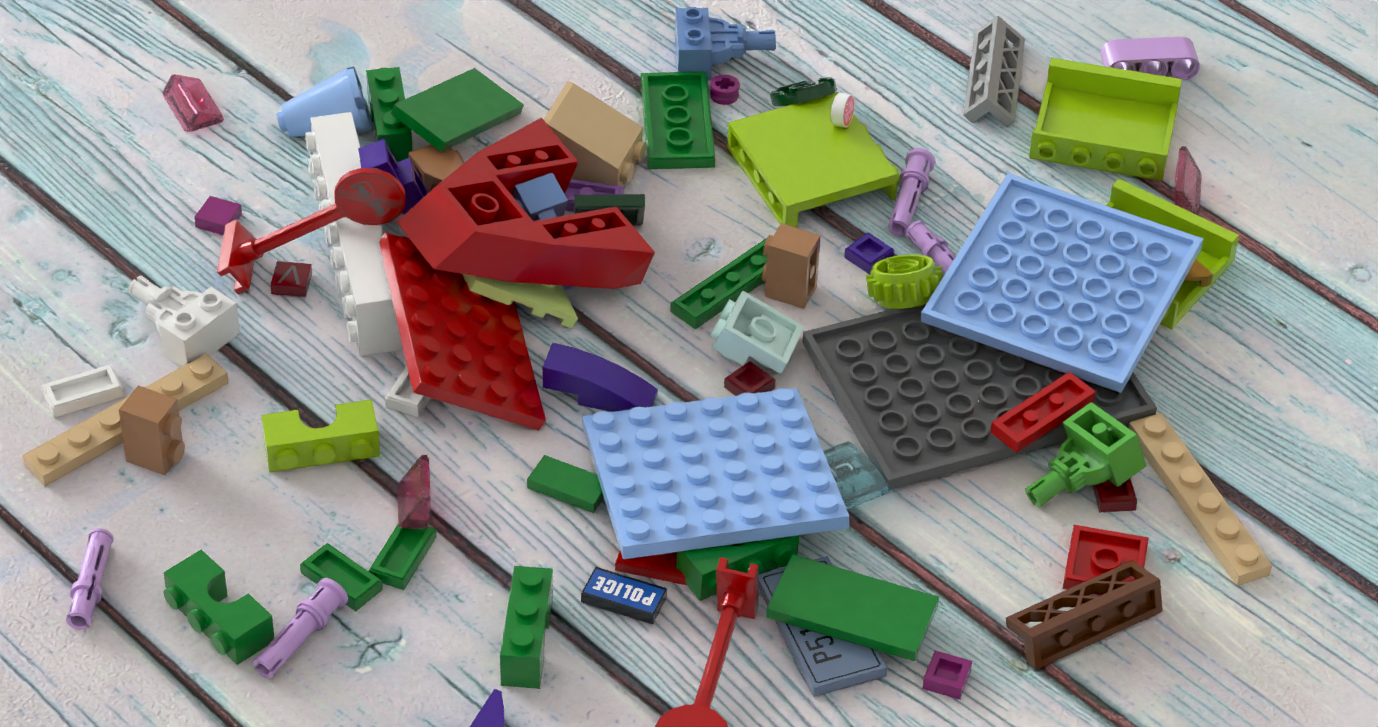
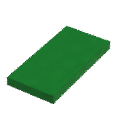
[391,68,524,152]
[641,71,715,169]
[766,554,939,661]

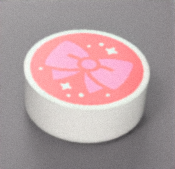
[831,92,855,128]

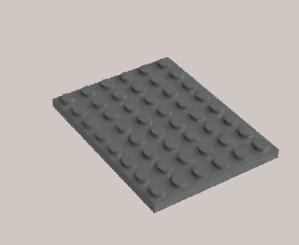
[802,304,1157,490]

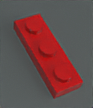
[990,372,1096,453]

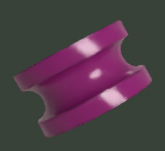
[710,75,740,105]

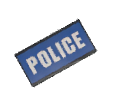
[581,567,667,624]

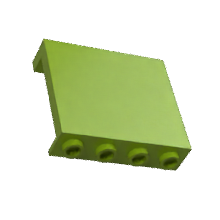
[1029,57,1182,181]
[727,92,900,228]
[1106,179,1239,330]

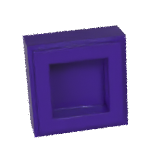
[844,232,894,275]

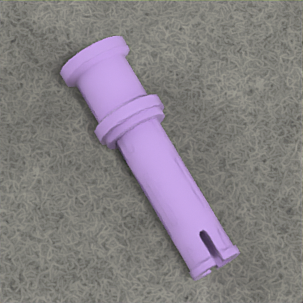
[888,148,936,237]
[253,578,348,679]

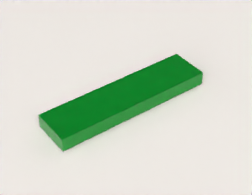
[670,238,767,329]

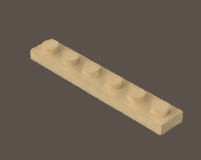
[22,354,229,486]
[1128,412,1272,586]

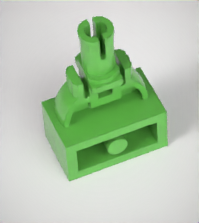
[1025,402,1146,508]

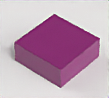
[194,196,242,235]
[922,650,972,699]

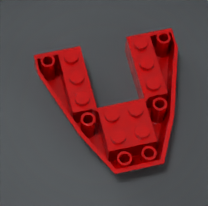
[397,118,655,289]

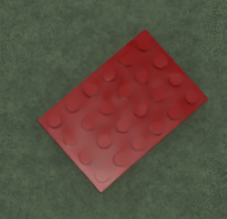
[379,232,546,431]

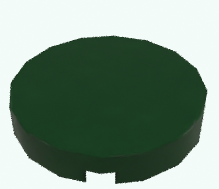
[770,77,837,106]

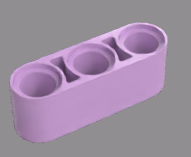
[1101,37,1200,80]

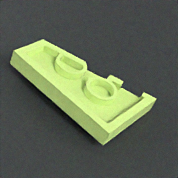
[462,274,578,329]

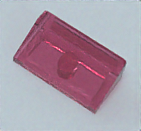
[162,74,224,132]
[1173,146,1202,216]
[398,455,431,529]

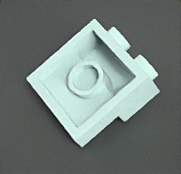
[709,291,804,374]

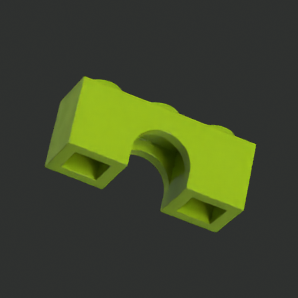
[261,399,380,472]

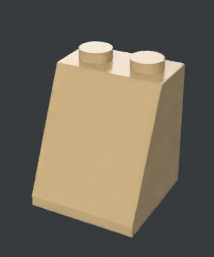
[543,81,647,187]

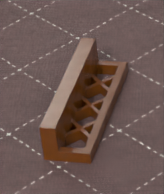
[1006,560,1163,670]

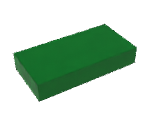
[527,455,604,513]
[369,518,437,590]
[300,543,383,612]

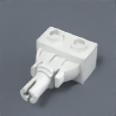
[128,276,240,367]

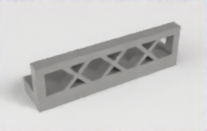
[963,16,1025,127]

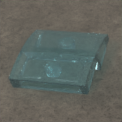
[823,441,890,509]

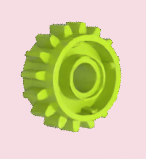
[866,254,943,309]

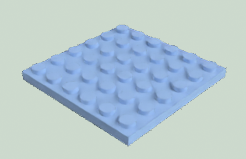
[921,173,1203,393]
[582,388,849,559]

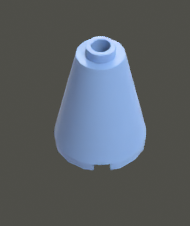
[276,66,373,137]

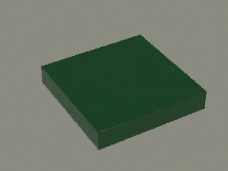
[574,194,645,226]

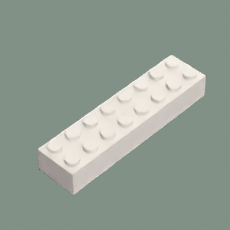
[305,112,402,356]

